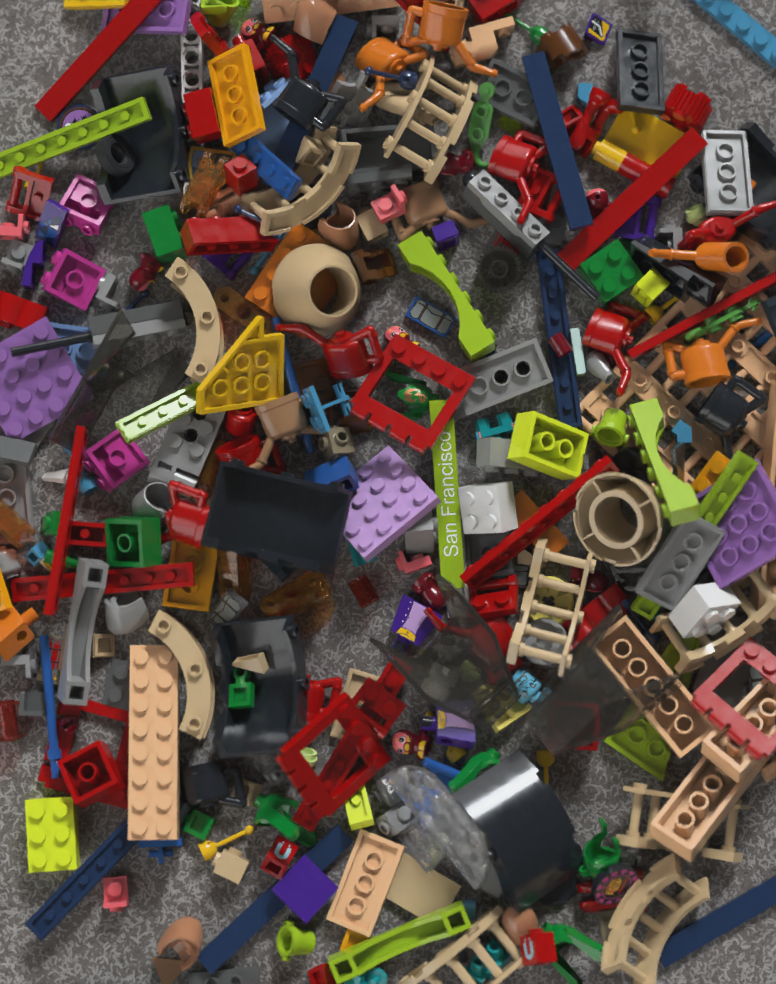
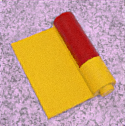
[591,111,685,199]

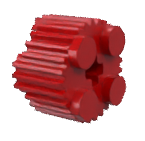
[263,34,317,80]
[660,83,713,133]

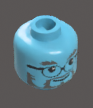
[507,669,542,704]

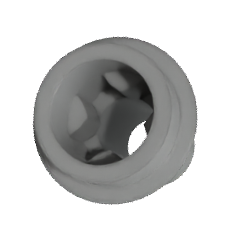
[584,351,616,384]

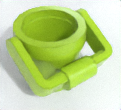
[199,0,239,27]
[591,408,629,447]
[276,920,316,961]

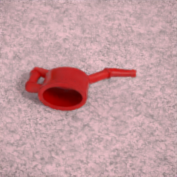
[487,129,548,225]
[677,199,776,251]
[582,301,648,397]
[275,323,384,379]
[215,434,287,475]
[161,480,210,551]
[423,607,523,686]
[306,674,343,722]

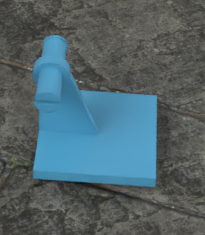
[301,383,351,434]

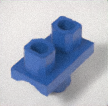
[138,830,183,864]

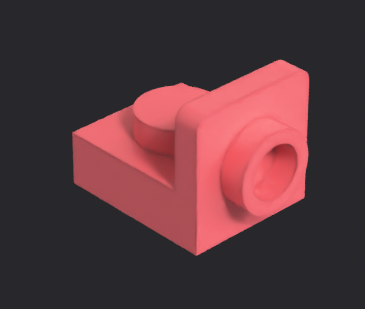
[370,184,408,225]
[0,214,30,241]
[395,550,432,575]
[103,875,130,912]

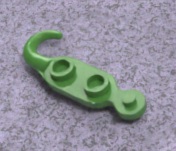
[468,82,495,169]
[685,298,761,341]

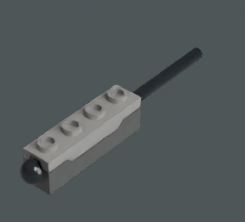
[461,170,600,301]
[10,300,194,357]

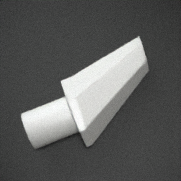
[42,468,69,484]

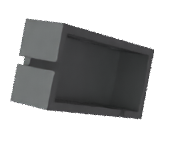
[341,123,436,176]

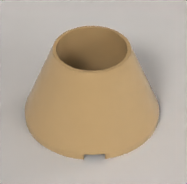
[271,243,362,336]
[573,472,664,567]

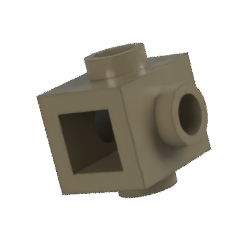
[319,425,355,463]

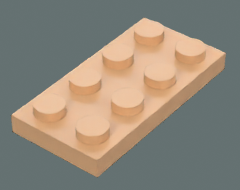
[326,829,406,937]

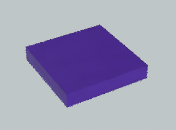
[271,854,338,924]

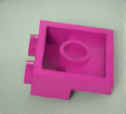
[59,173,115,236]
[40,248,106,311]
[83,429,150,493]

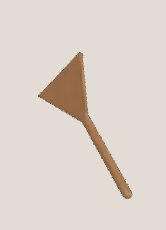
[152,957,199,984]

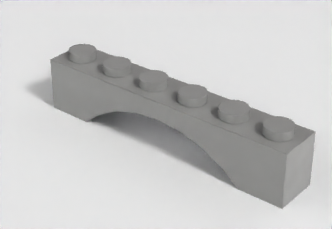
[57,558,109,706]

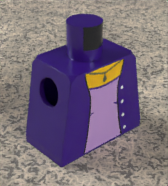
[390,594,443,654]
[421,699,476,750]

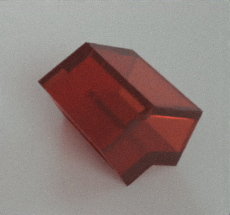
[348,574,379,610]

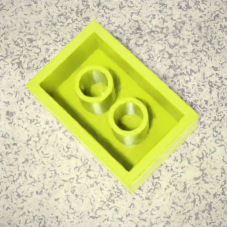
[507,411,589,480]
[25,796,81,873]

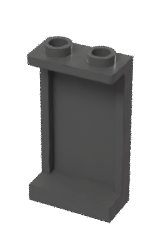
[689,615,766,707]

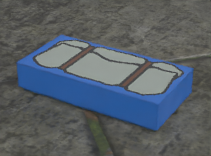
[405,296,457,339]

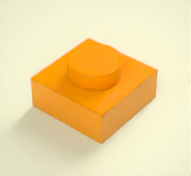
[339,928,370,951]

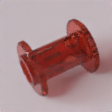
[0,699,27,742]

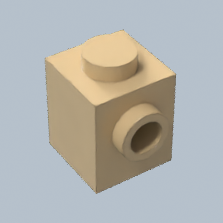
[356,207,389,246]
[211,847,250,884]

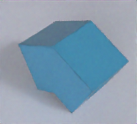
[577,83,593,107]
[670,420,692,444]
[25,540,50,567]

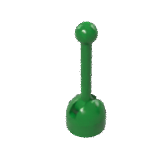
[505,13,549,45]

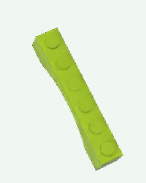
[398,231,497,363]
[627,398,700,527]
[327,900,472,984]

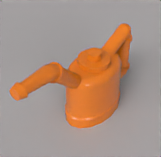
[401,0,498,78]
[355,36,429,112]
[648,242,749,273]
[662,317,762,389]

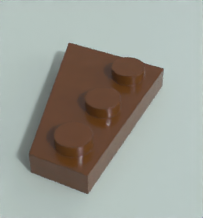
[293,357,336,426]

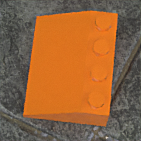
[245,224,353,339]

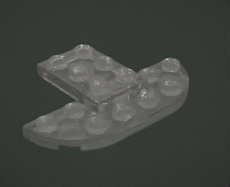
[384,765,490,890]

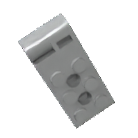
[440,338,553,421]
[147,383,227,499]

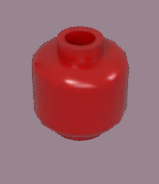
[225,407,257,437]

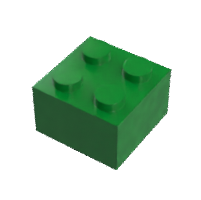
[142,204,188,266]
[577,239,644,307]
[105,516,162,567]

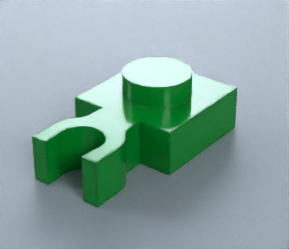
[40,511,61,536]
[228,668,255,710]
[180,806,216,841]

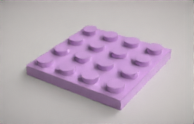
[344,445,441,563]

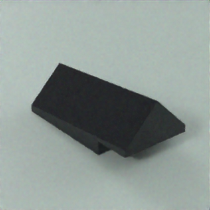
[630,236,728,308]

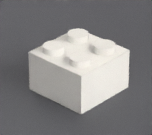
[458,481,518,534]
[668,582,741,638]

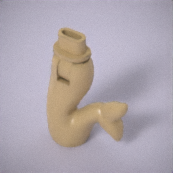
[371,81,441,126]

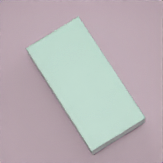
[569,328,586,378]

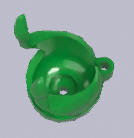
[579,818,623,879]

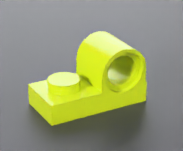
[630,267,670,308]
[342,779,375,831]

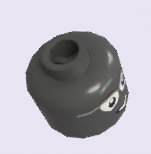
[374,771,411,807]

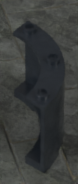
[90,64,190,205]
[687,122,776,251]
[201,458,353,575]
[208,615,310,758]
[451,750,584,913]

